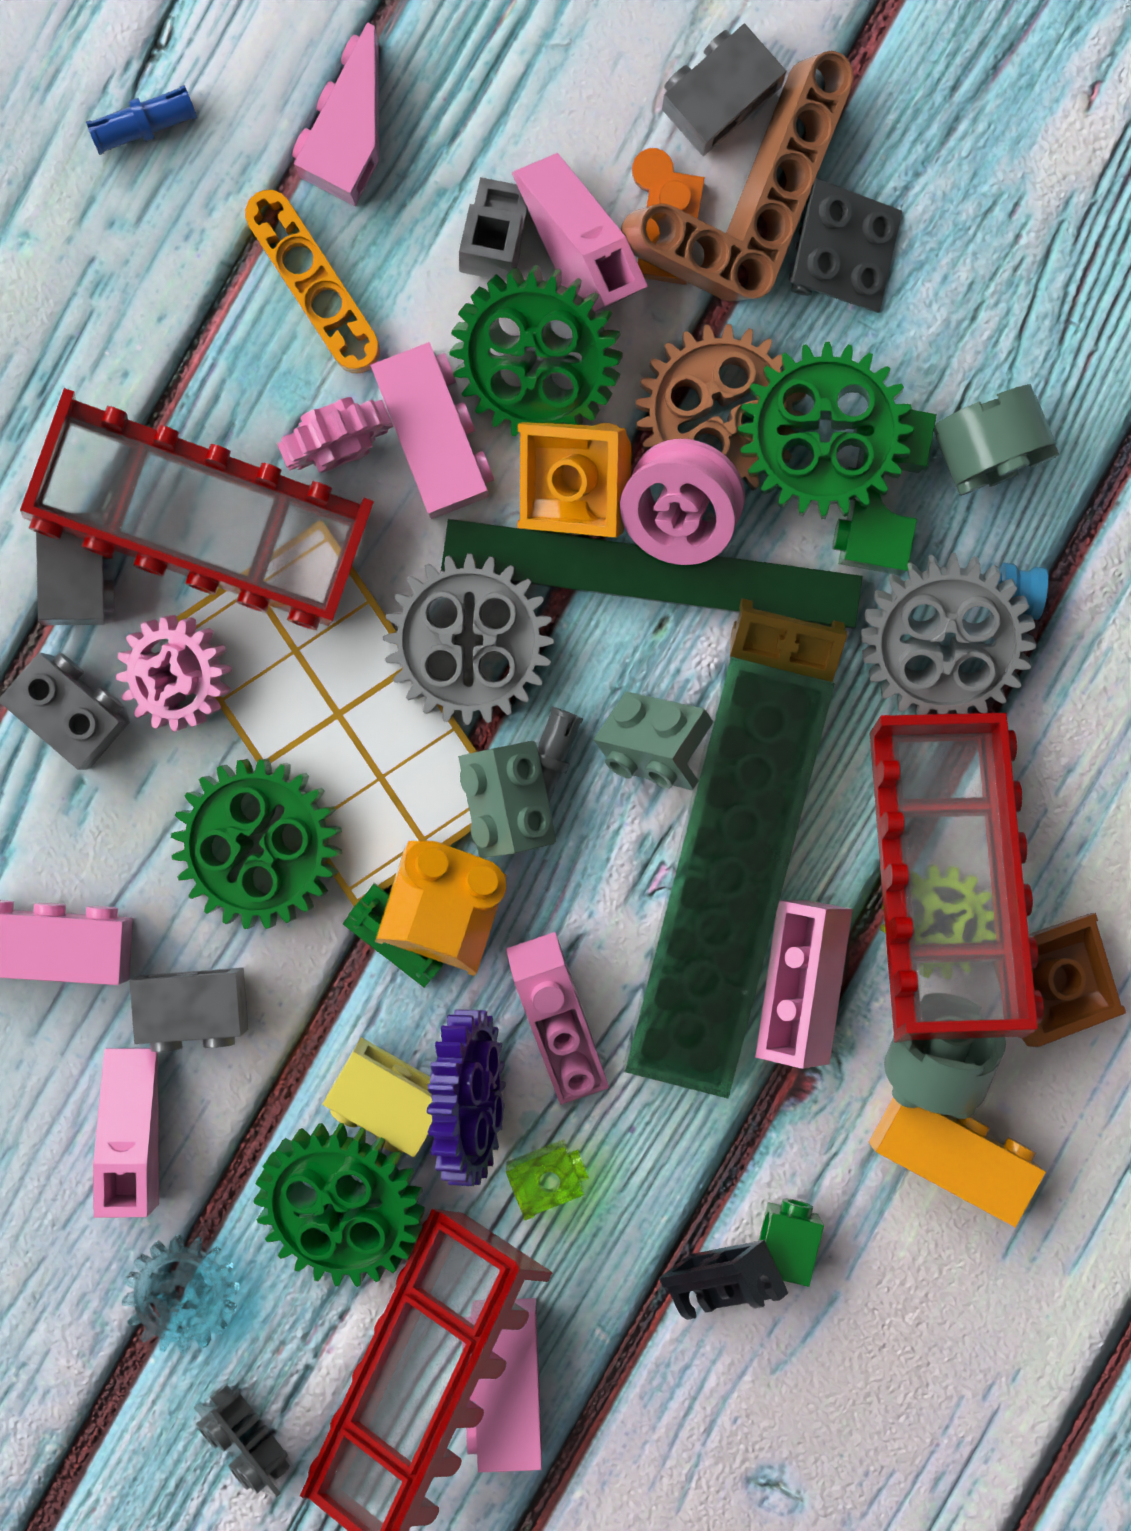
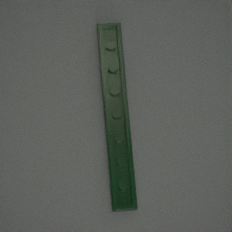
[441,519,863,629]

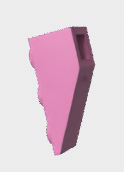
[292,22,379,207]
[512,153,648,312]
[506,932,609,1105]
[93,1048,159,1218]

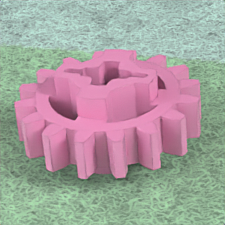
[277,397,393,473]
[116,615,232,731]

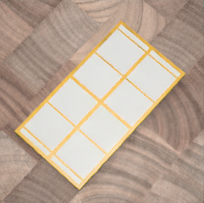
[176,520,477,906]

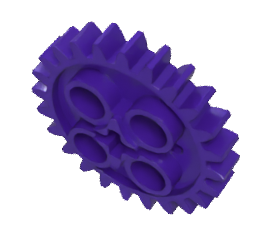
[427,1009,506,1186]

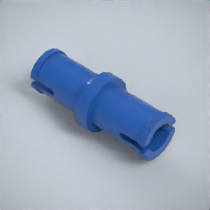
[86,85,197,155]

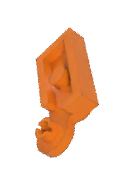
[632,148,705,285]

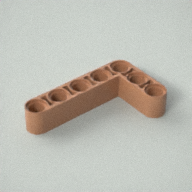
[621,51,854,302]

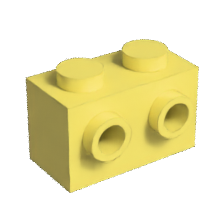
[322,1037,432,1157]

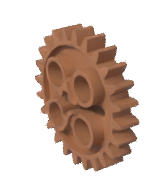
[635,324,806,491]

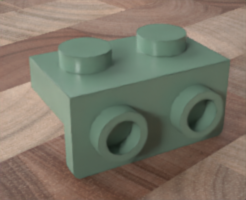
[593,691,714,790]
[458,741,556,858]

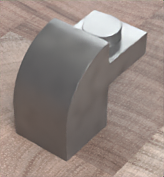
[459,177,528,282]

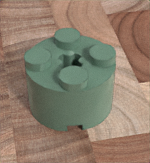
[934,384,1059,496]
[884,993,1006,1119]

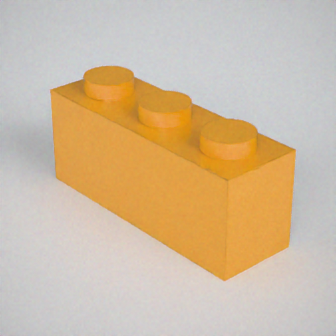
[868,1097,1046,1228]

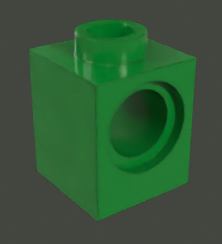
[758,1198,824,1287]

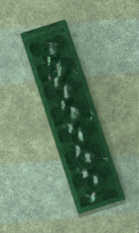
[623,657,835,1099]

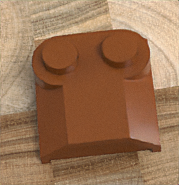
[993,913,1126,1047]

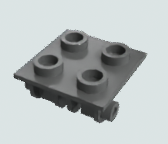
[788,178,902,313]
[194,1384,290,1497]

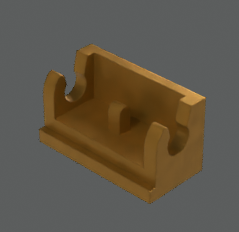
[730,598,847,682]

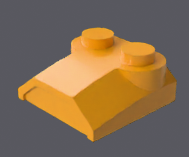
[517,422,632,538]
[375,841,507,976]

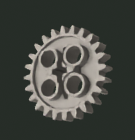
[861,553,1036,715]
[383,554,554,725]

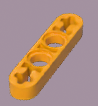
[245,190,380,373]

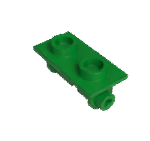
[343,883,444,988]

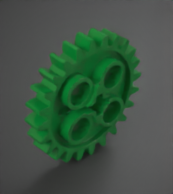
[449,265,623,437]
[738,342,914,519]
[171,758,342,929]
[254,1123,425,1287]

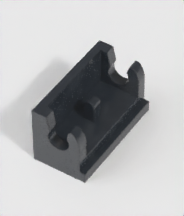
[659,1240,788,1320]

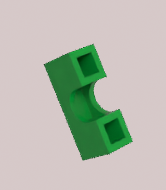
[832,410,937,575]

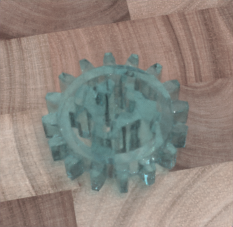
[122,1235,239,1354]

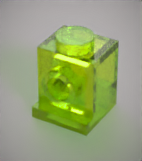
[505,1139,590,1221]

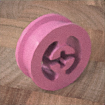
[620,439,745,565]

